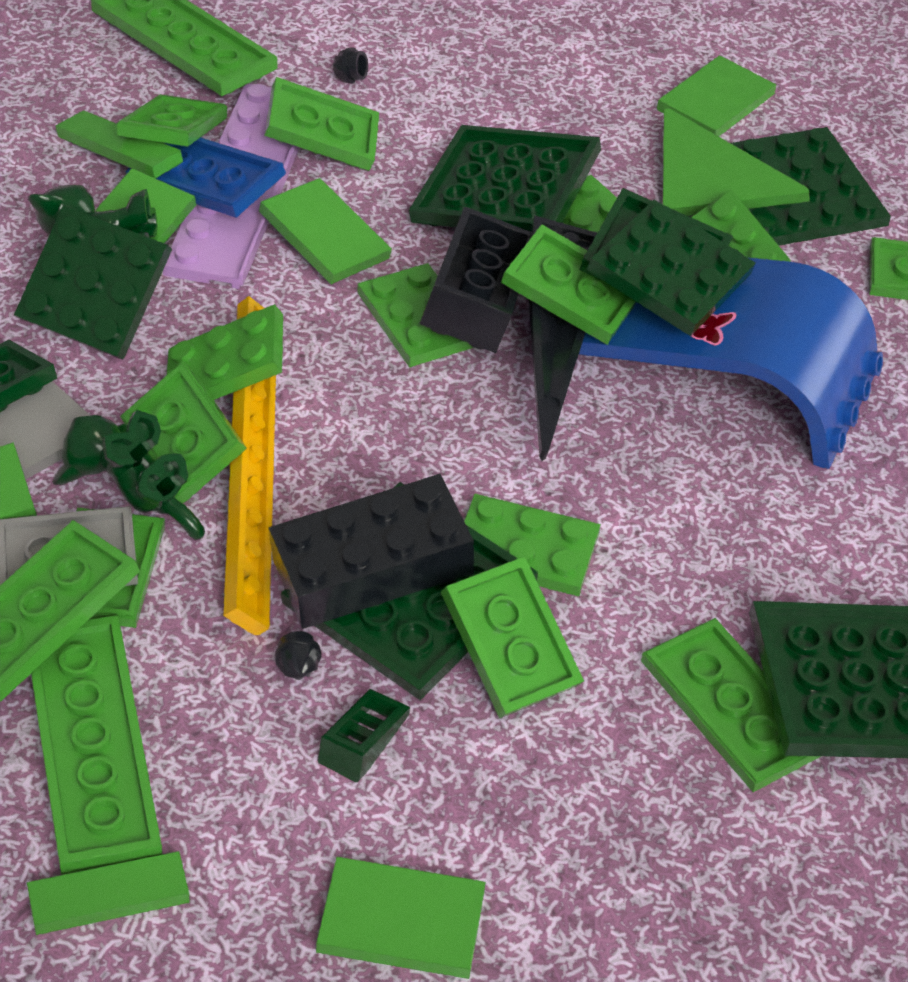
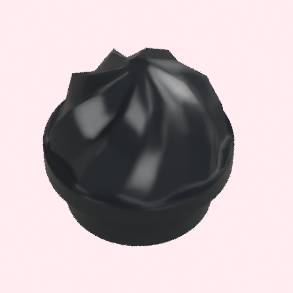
[333,47,368,83]
[275,631,322,680]

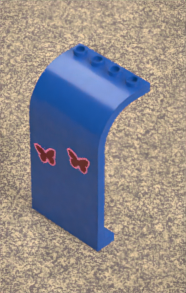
[579,258,883,469]

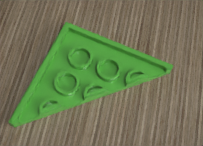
[663,108,810,216]

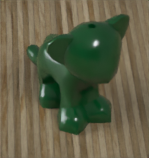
[28,185,158,238]
[52,410,205,540]

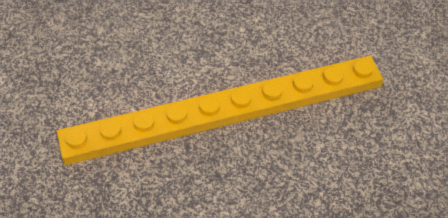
[223,296,276,635]

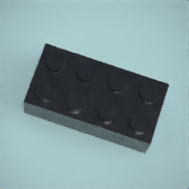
[419,206,530,353]
[268,474,474,629]

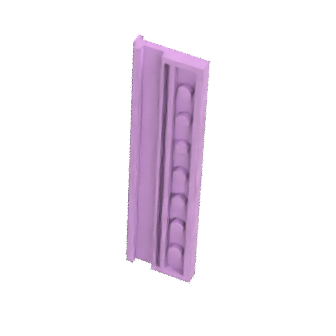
[163,83,317,289]

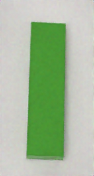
[56,110,183,179]

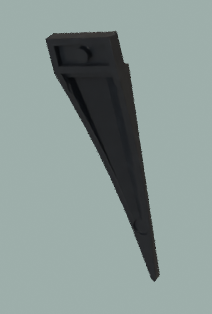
[529,216,597,461]

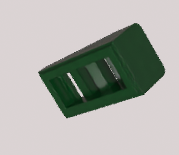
[318,689,410,783]

